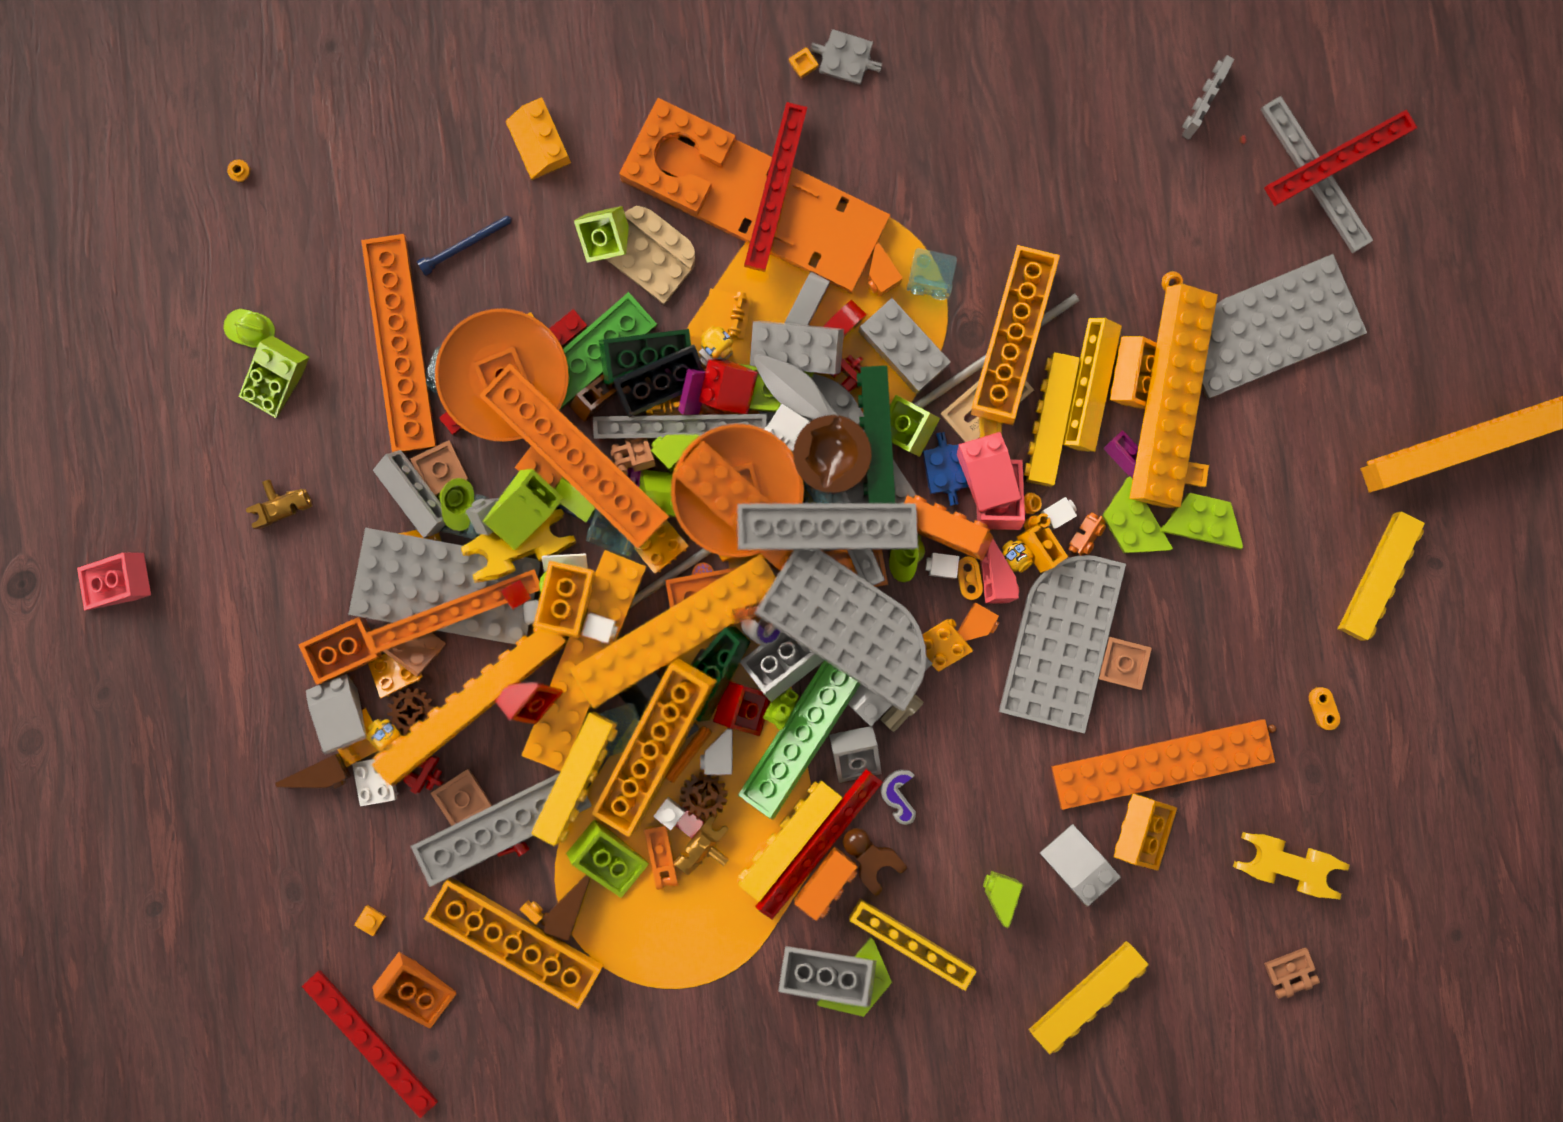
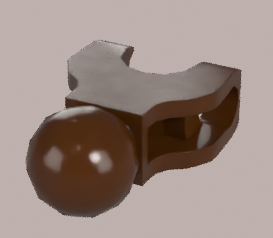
[843,828,907,896]

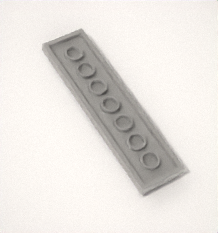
[737,503,917,550]
[411,773,592,887]

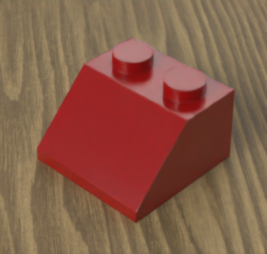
[699,359,758,414]
[713,681,771,736]
[495,683,563,724]

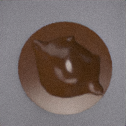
[793,415,871,493]

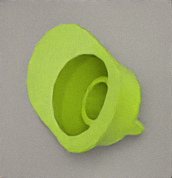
[223,309,275,348]
[439,478,474,531]
[889,535,925,582]

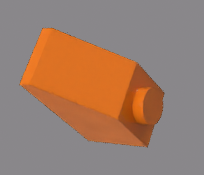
[867,243,903,297]
[957,603,999,641]

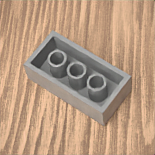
[858,298,951,395]
[750,321,844,374]
[740,632,824,702]
[779,946,877,1007]

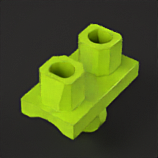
[763,688,798,730]

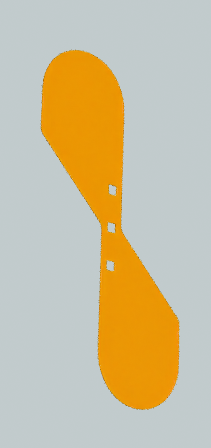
[555,203,948,989]

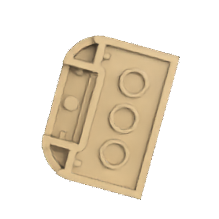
[606,206,695,305]

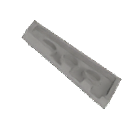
[1182,55,1234,140]

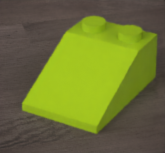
[566,820,649,898]

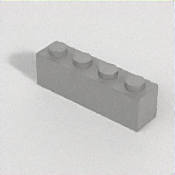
[373,450,446,538]

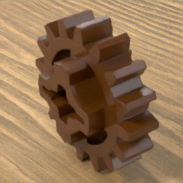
[387,687,436,735]
[680,772,728,821]

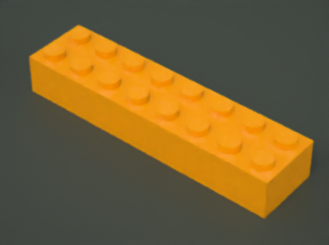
[971,245,1060,426]
[592,658,716,837]
[424,877,603,1009]

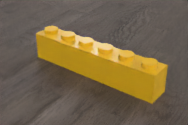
[1062,318,1122,452]
[1023,352,1080,487]
[1338,511,1425,641]
[531,712,618,846]
[738,780,842,902]
[849,898,976,991]
[1029,941,1149,1054]

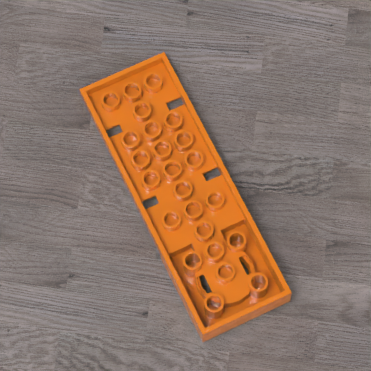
[619,98,890,294]

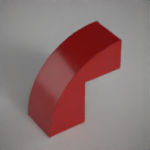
[823,300,867,339]

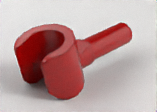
[497,841,529,857]

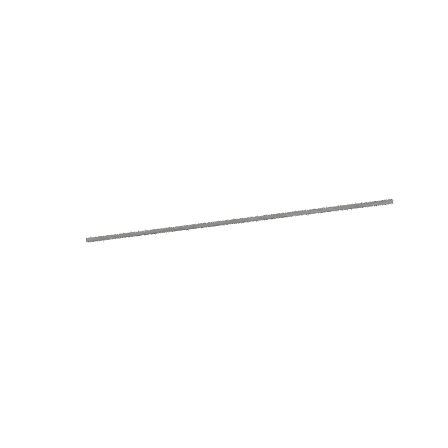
[631,294,1079,608]

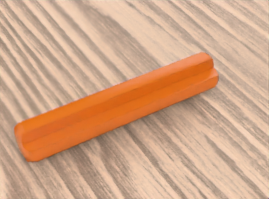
[665,726,712,783]

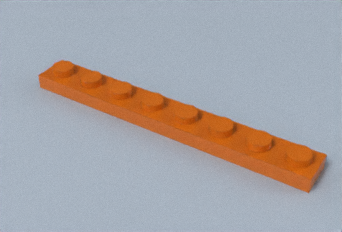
[366,569,540,654]

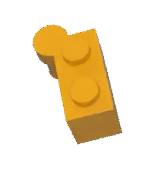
[1017,513,1068,573]

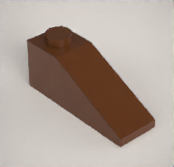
[569,375,617,422]
[275,753,351,789]
[541,875,591,941]

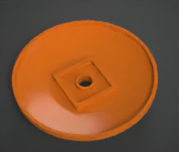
[435,309,569,441]
[671,424,804,557]

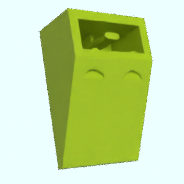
[238,336,309,418]
[483,469,563,550]

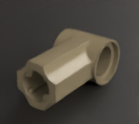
[880,693,924,732]

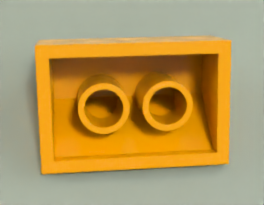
[506,97,571,180]
[1110,336,1157,409]
[533,561,596,639]
[1114,794,1177,870]

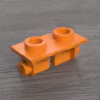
[1069,512,1106,556]

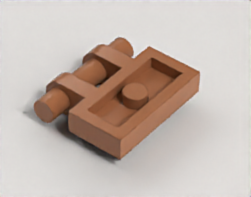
[611,438,655,475]
[1264,948,1320,999]

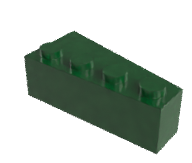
[599,329,691,384]
[691,626,750,722]

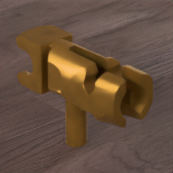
[246,479,313,529]
[673,816,729,875]

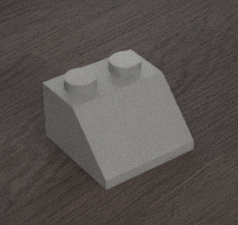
[829,726,882,783]
[700,728,733,774]

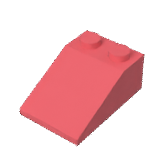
[957,432,1021,513]
[977,460,1025,530]
[77,553,151,610]

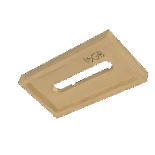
[940,381,1034,443]

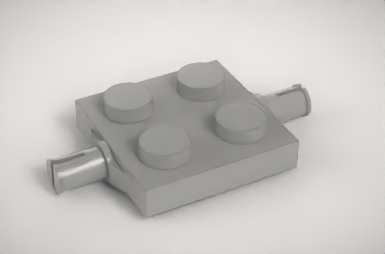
[810,29,882,85]

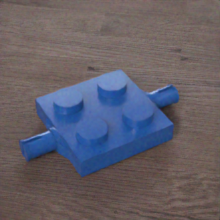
[922,432,969,506]

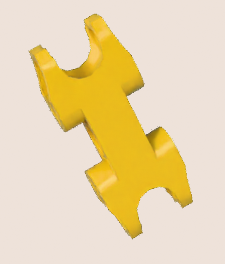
[461,509,576,583]
[1233,832,1350,900]

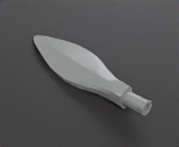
[753,354,838,420]

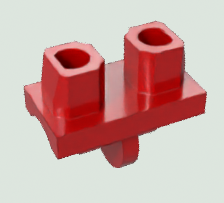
[830,355,864,393]
[403,755,443,794]

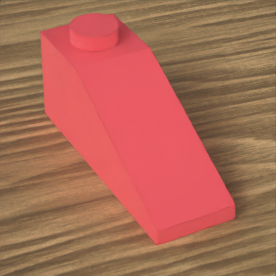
[980,539,1019,604]

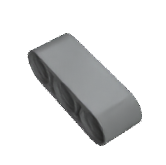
[785,272,830,325]

